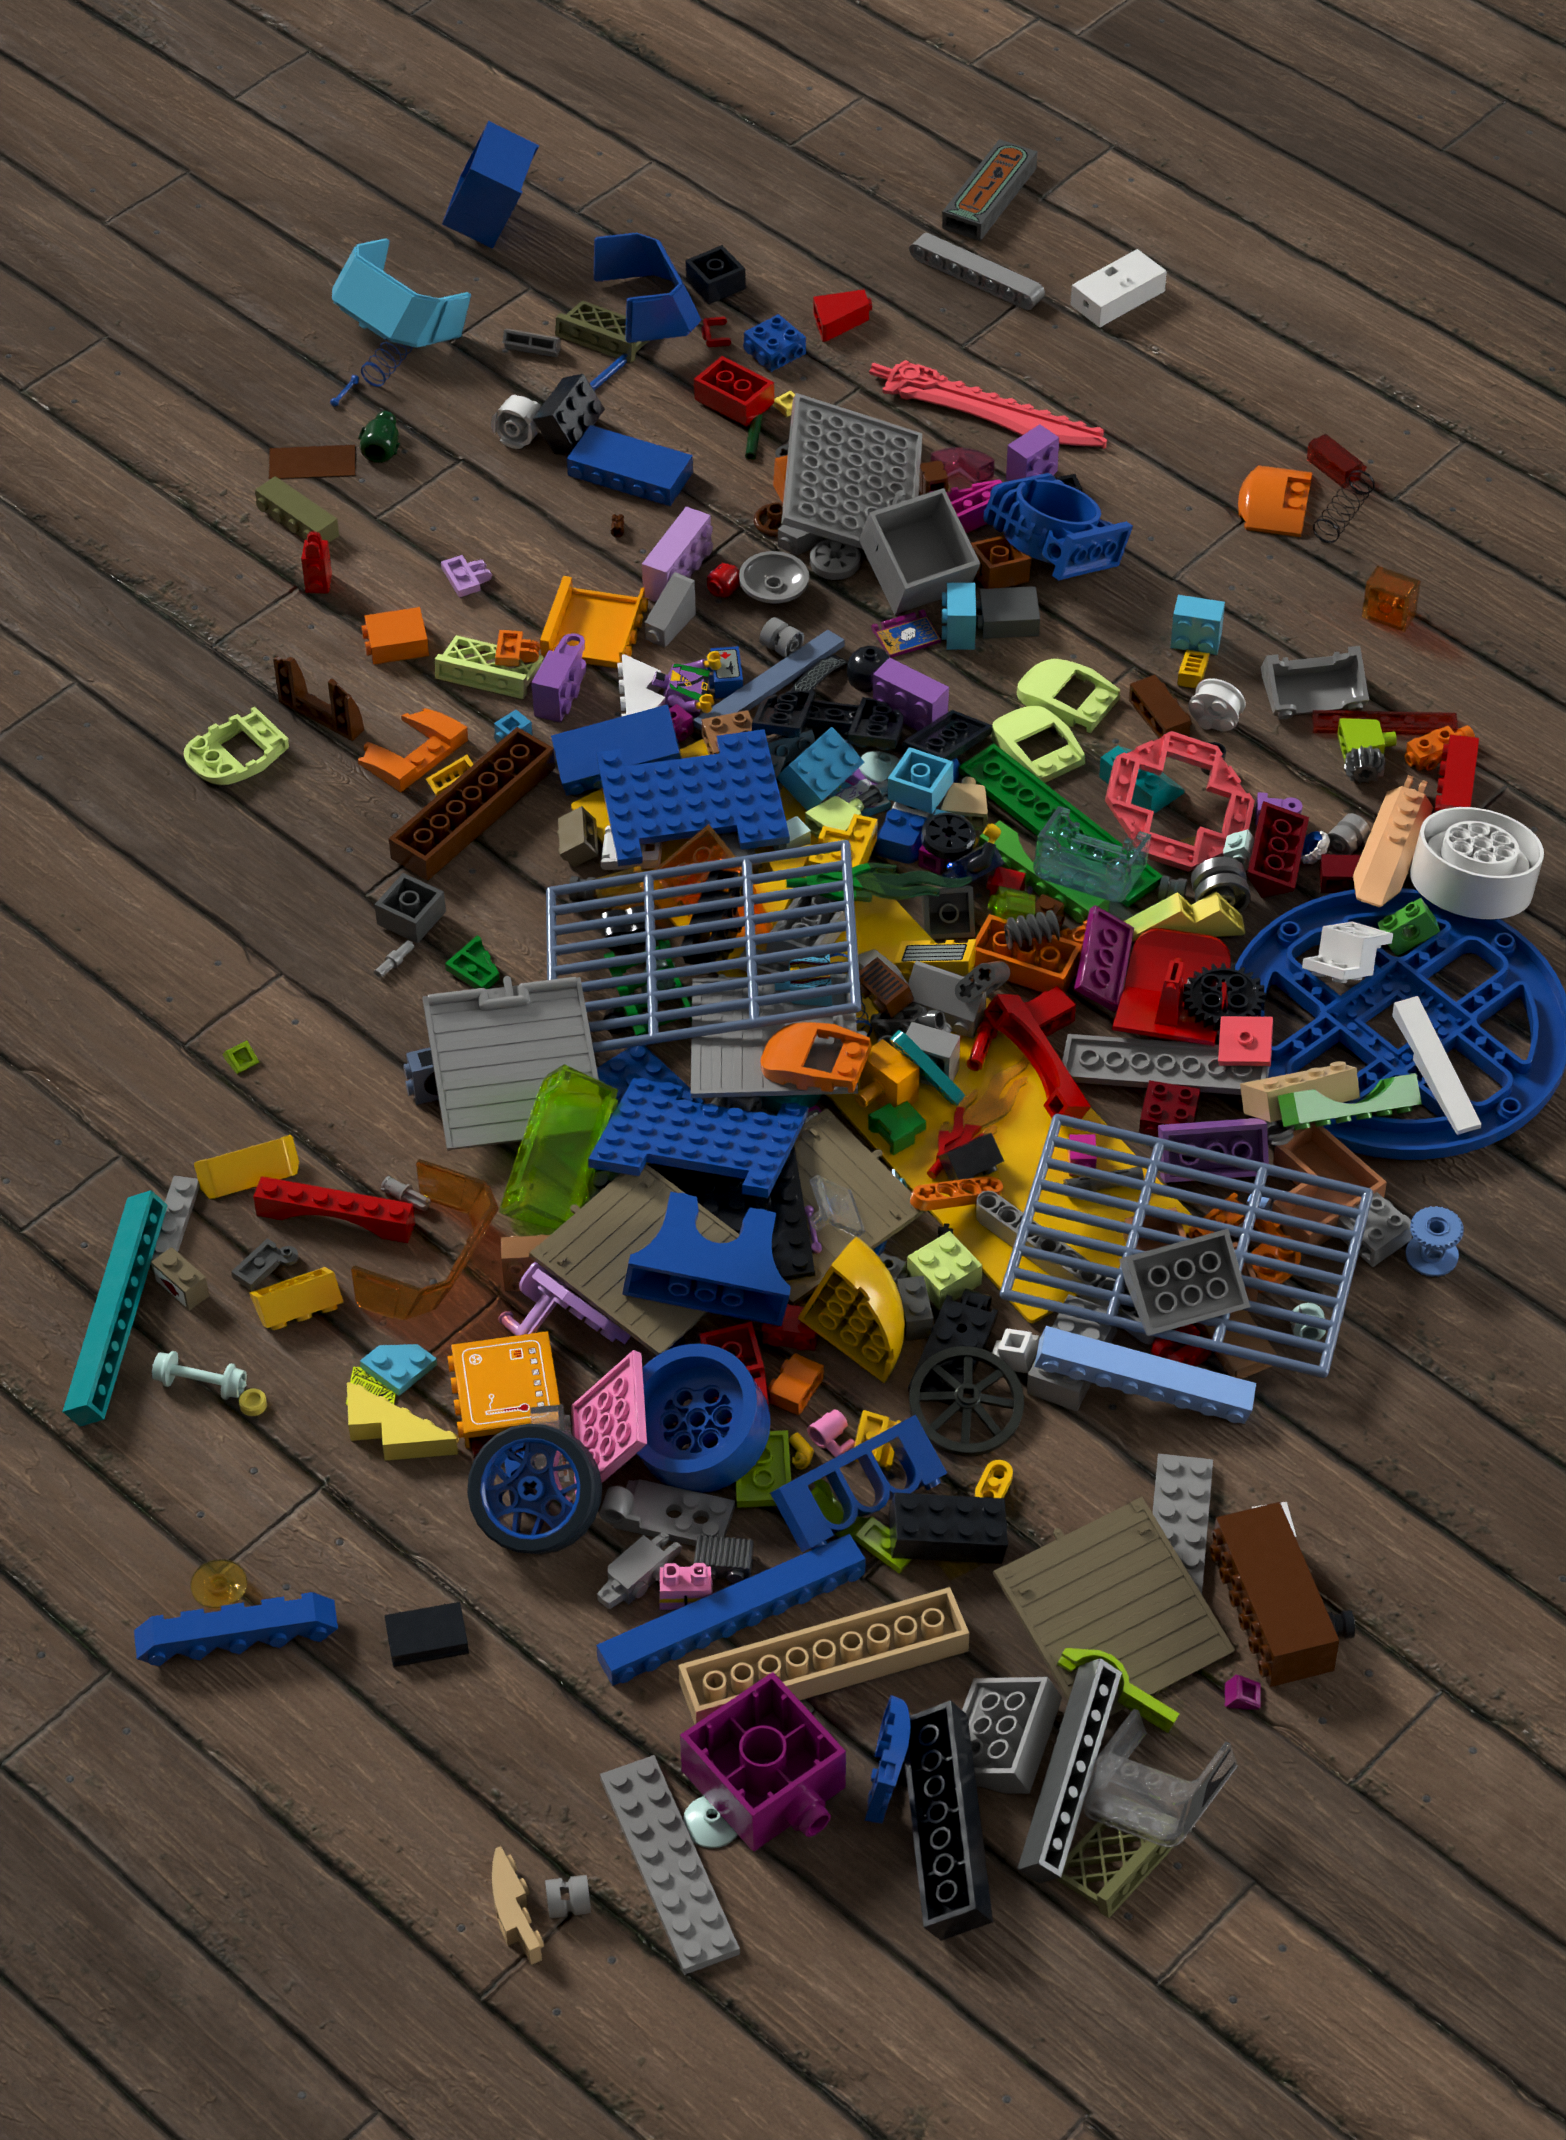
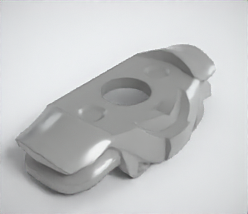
[1264,1119,1294,1146]

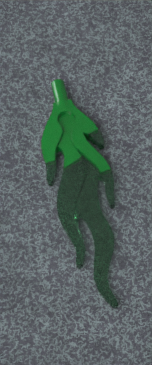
[786,863,972,902]

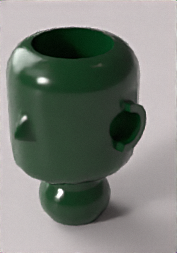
[358,411,400,463]

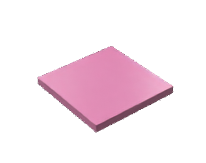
[571,1350,647,1494]

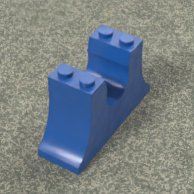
[622,1191,791,1327]

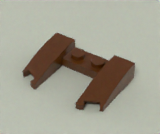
[273,656,364,741]

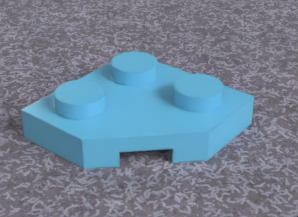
[360,1344,437,1396]

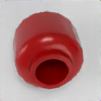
[707,563,740,598]

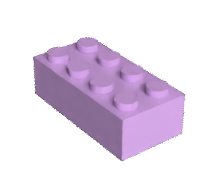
[642,507,713,602]

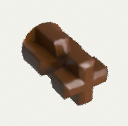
[611,514,624,537]

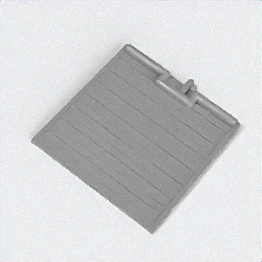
[691,973,867,1098]
[422,976,607,1151]

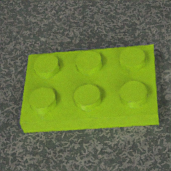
[736,1430,791,1508]

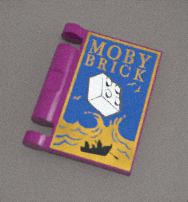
[871,609,941,658]

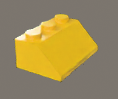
[249,1267,343,1330]

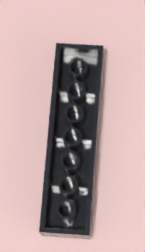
[905,1700,993,1941]

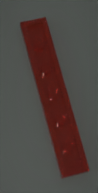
[1312,710,1458,735]

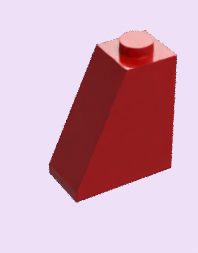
[813,289,872,342]

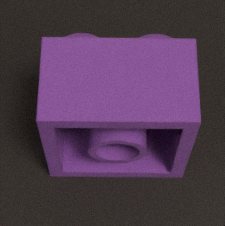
[1006,424,1059,481]

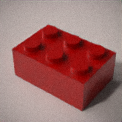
[694,356,775,426]

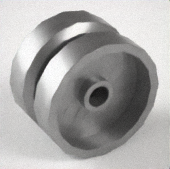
[1191,856,1251,913]

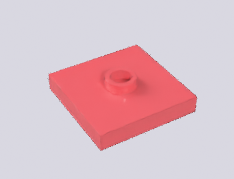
[1218,1016,1273,1066]

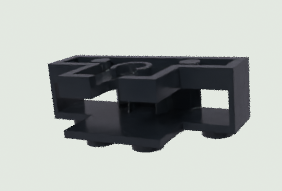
[681,870,743,965]

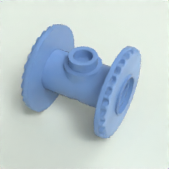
[1406,1206,1464,1277]

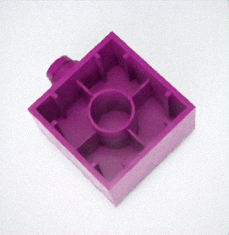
[680,1672,846,1852]

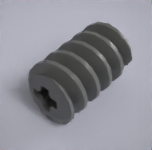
[1004,910,1060,950]

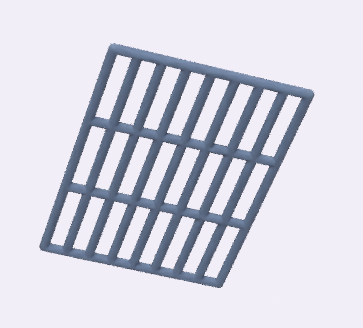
[546,840,861,1053]
[999,1114,1373,1378]

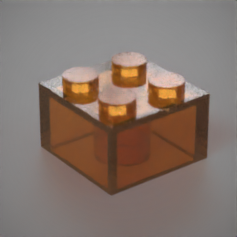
[1362,566,1421,632]

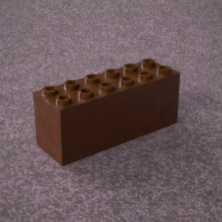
[1210,1502,1340,1687]

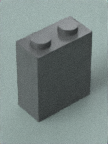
[976,586,1040,639]

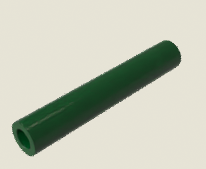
[745,413,763,460]

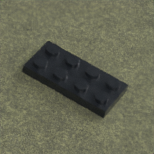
[902,710,993,761]

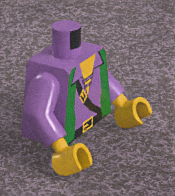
[652,651,721,718]

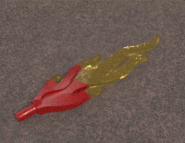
[927,1055,1030,1179]

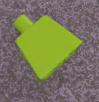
[1337,718,1397,762]

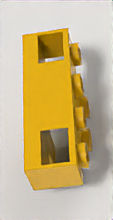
[809,814,878,883]

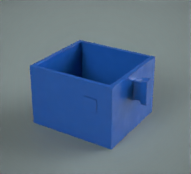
[442,121,539,249]

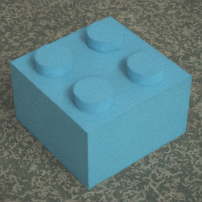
[941,583,976,650]
[1170,595,1225,655]
[888,747,953,814]

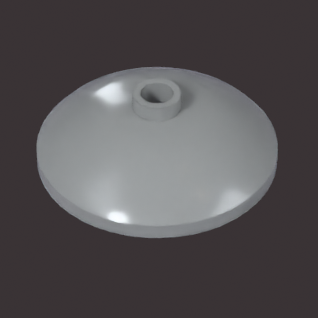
[739,551,809,604]

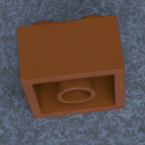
[971,535,1031,589]

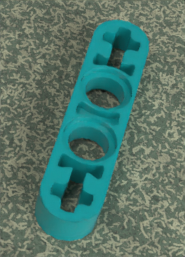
[890,1030,965,1106]

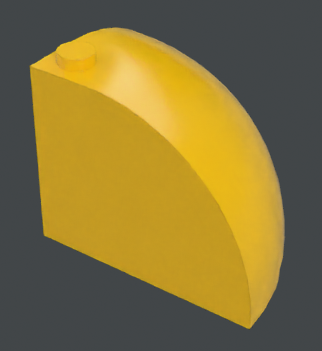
[798,1237,905,1383]

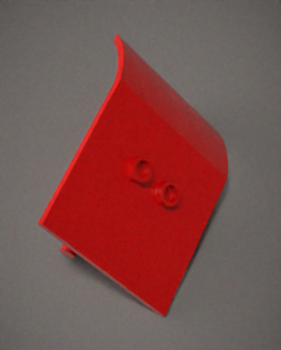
[1112,928,1231,1046]

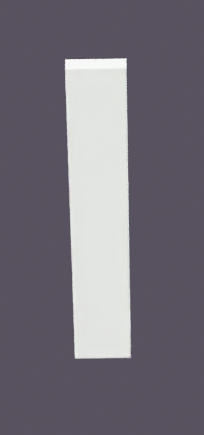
[1392,996,1481,1135]

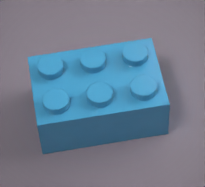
[776,727,865,811]

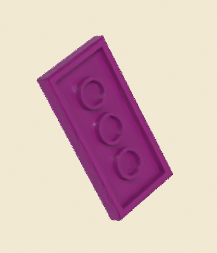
[1074,905,1134,1012]

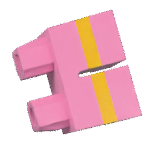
[659,1563,713,1610]

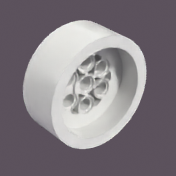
[1410,807,1544,919]

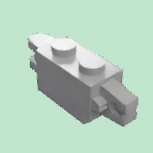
[597,1532,682,1610]

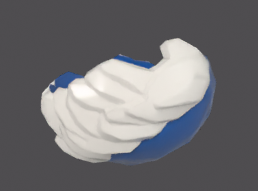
[1300,831,1330,864]

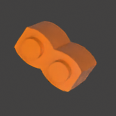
[767,1353,824,1416]

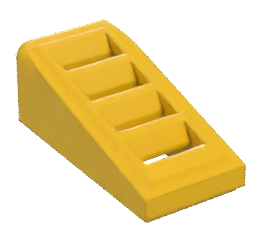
[1177,649,1210,689]
[426,755,474,796]

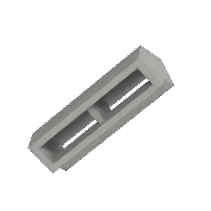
[502,329,561,357]

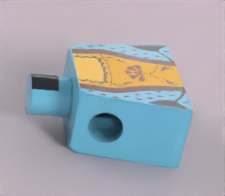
[775,954,833,1006]

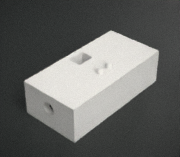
[1071,249,1167,327]

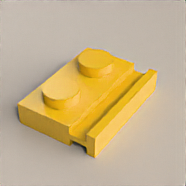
[854,1410,901,1471]

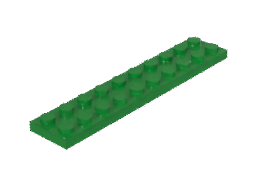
[958,744,1162,907]

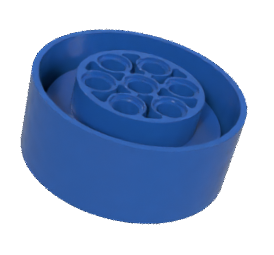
[637,1344,771,1493]

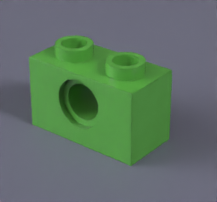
[1378,898,1440,956]

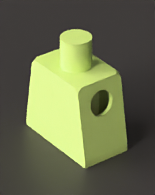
[805,796,864,838]

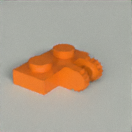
[495,630,540,667]

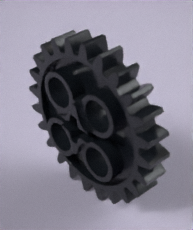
[1182,963,1266,1031]

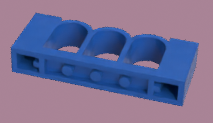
[770,1414,947,1552]

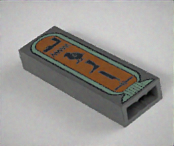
[942,139,1037,241]

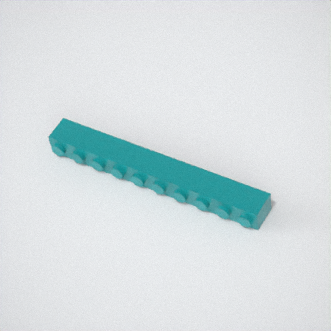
[62,1190,168,1427]

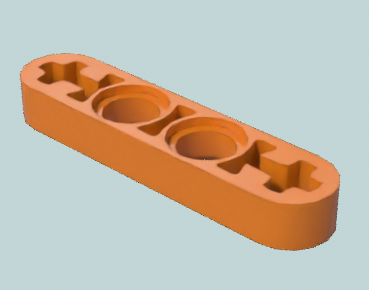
[910,1176,1003,1211]

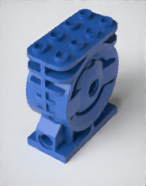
[984,473,1133,580]

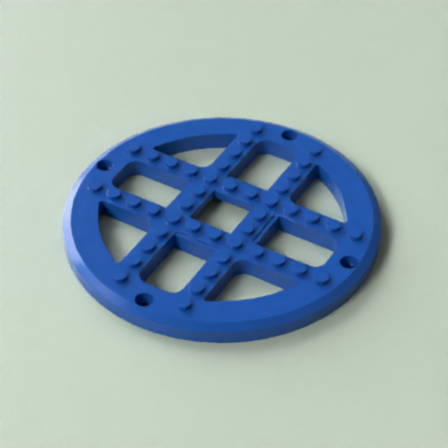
[1225,888,1566,1160]

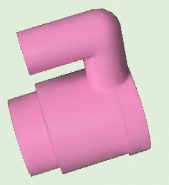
[807,1409,855,1457]

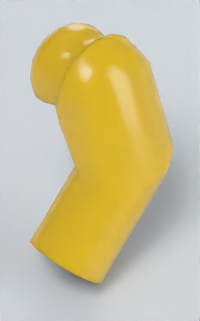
[789,1432,814,1469]

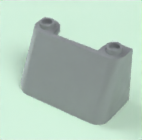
[1261,646,1369,719]

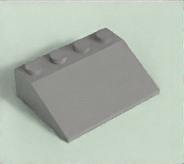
[1119,1229,1250,1336]
[962,1677,1062,1793]

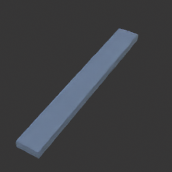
[693,630,845,731]

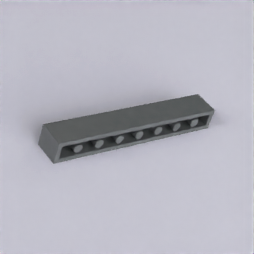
[1017,1658,1122,1884]

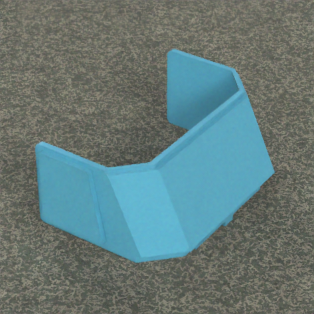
[332,238,471,347]

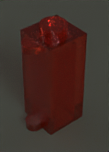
[1307,433,1367,489]

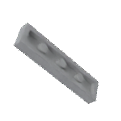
[150,1176,200,1265]

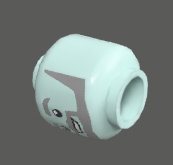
[1290,1303,1326,1341]

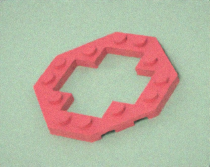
[1105,731,1255,872]

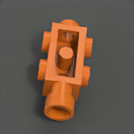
[1405,725,1475,771]

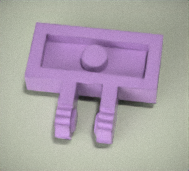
[441,555,492,598]

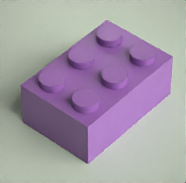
[873,658,949,731]

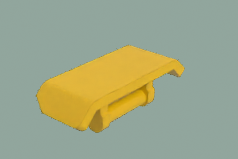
[194,1135,299,1199]

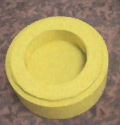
[239,1388,267,1416]

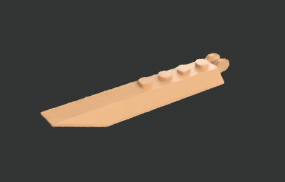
[1353,775,1433,907]

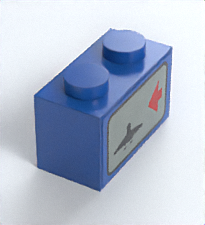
[706,646,743,699]

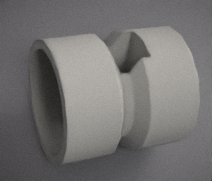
[760,617,804,658]
[1327,813,1370,855]
[545,1875,591,1919]

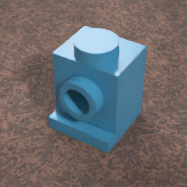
[494,710,533,744]

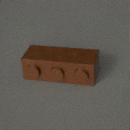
[1129,675,1192,739]

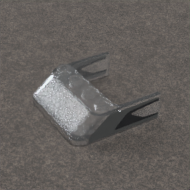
[1082,1709,1238,1847]

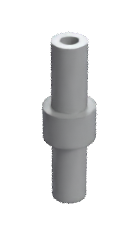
[374,940,414,979]

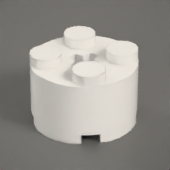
[491,395,541,449]

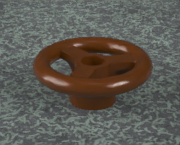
[753,502,783,537]

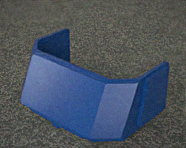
[594,233,702,343]

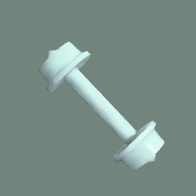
[152,1351,247,1400]

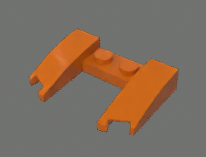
[358,708,468,792]

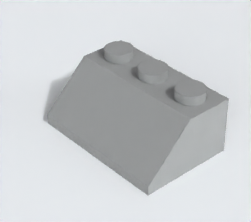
[905,961,986,1039]

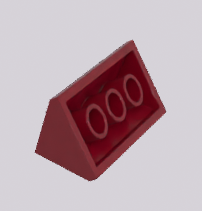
[1247,801,1309,898]

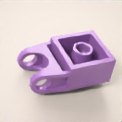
[532,633,586,723]

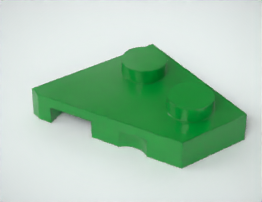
[445,935,500,989]

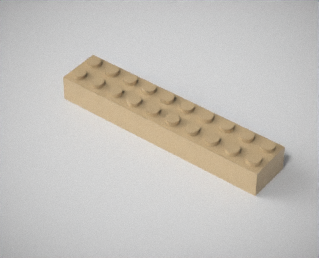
[679,1587,969,1724]

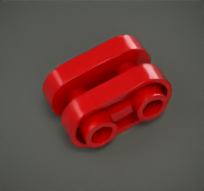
[1151,1324,1213,1367]

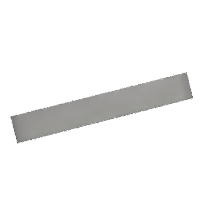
[909,233,1045,310]

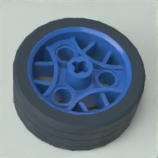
[467,1424,602,1554]

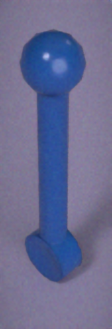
[330,375,359,407]

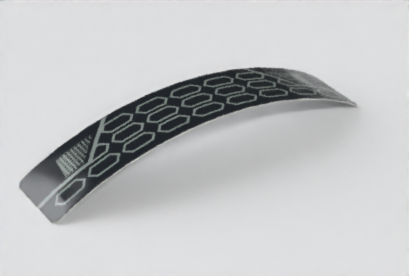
[790,654,848,691]

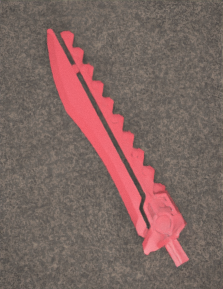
[869,360,1107,449]

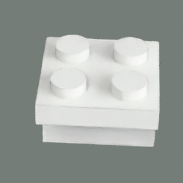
[1302,922,1393,983]

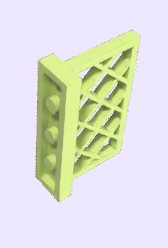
[435,635,544,699]

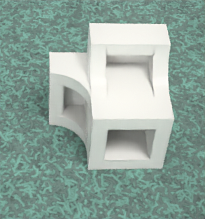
[990,1328,1040,1373]

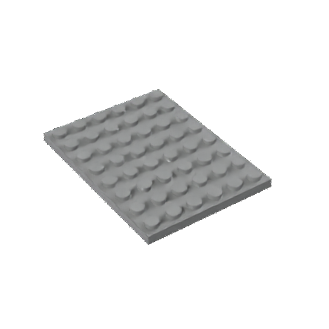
[781,393,922,549]

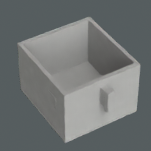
[859,488,980,615]

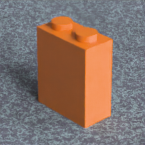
[361,607,429,665]

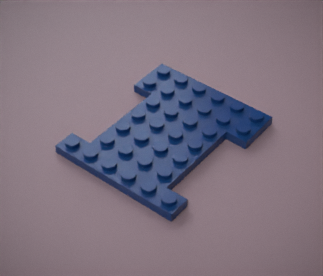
[596,729,790,867]
[588,1078,808,1198]

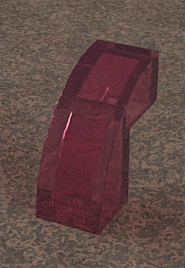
[931,447,995,484]

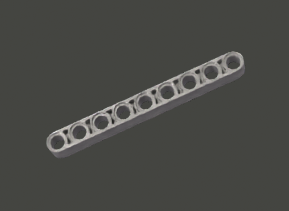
[976,1191,1158,1344]

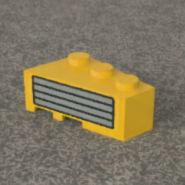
[894,939,976,983]

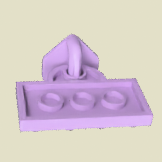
[498,1262,631,1344]

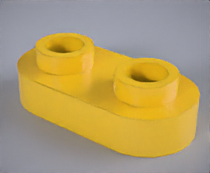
[975,1460,1013,1498]

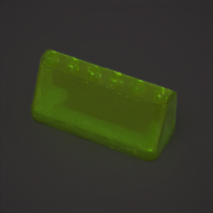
[499,1064,618,1230]

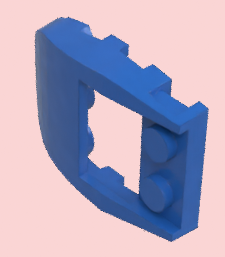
[865,1695,910,1823]

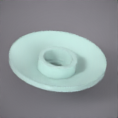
[859,751,900,784]
[683,1796,738,1848]

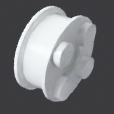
[1188,679,1246,731]

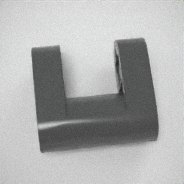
[955,961,1010,1002]

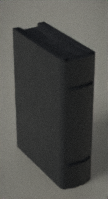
[384,1602,469,1667]

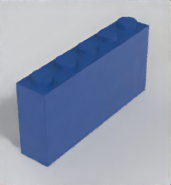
[567,425,693,506]
[551,704,682,796]

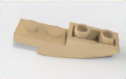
[492,1846,544,1965]

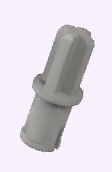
[381,1176,431,1211]

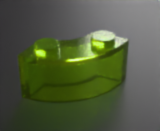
[988,886,1035,921]

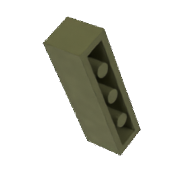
[255,476,339,543]

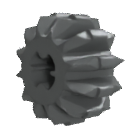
[1344,745,1386,784]

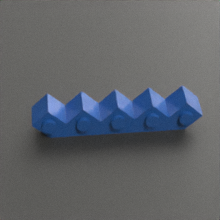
[134,1592,338,1667]

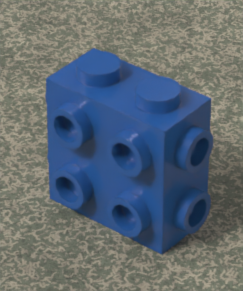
[743,314,806,372]

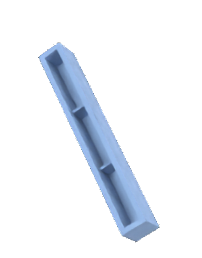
[1034,1326,1256,1424]

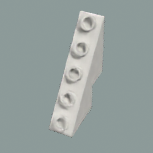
[617,654,666,716]

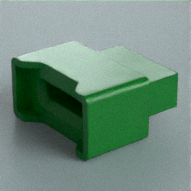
[868,1101,926,1155]

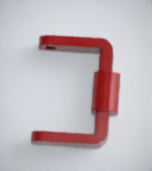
[701,317,731,347]

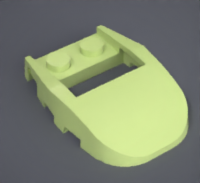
[1017,659,1120,733]
[990,706,1085,783]
[184,707,289,785]

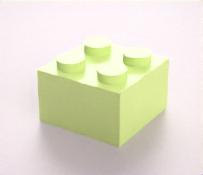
[907,1231,982,1310]

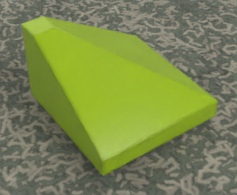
[223,1040,259,1074]

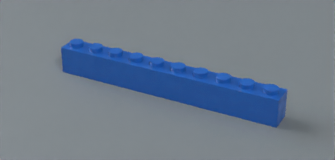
[596,1534,865,1686]

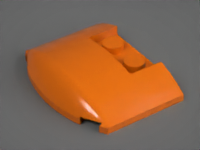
[1238,465,1313,537]

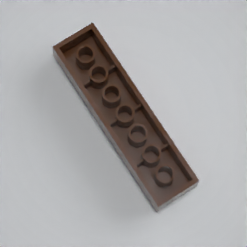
[389,727,555,881]

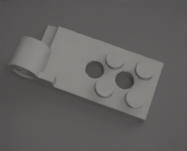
[599,1479,735,1546]

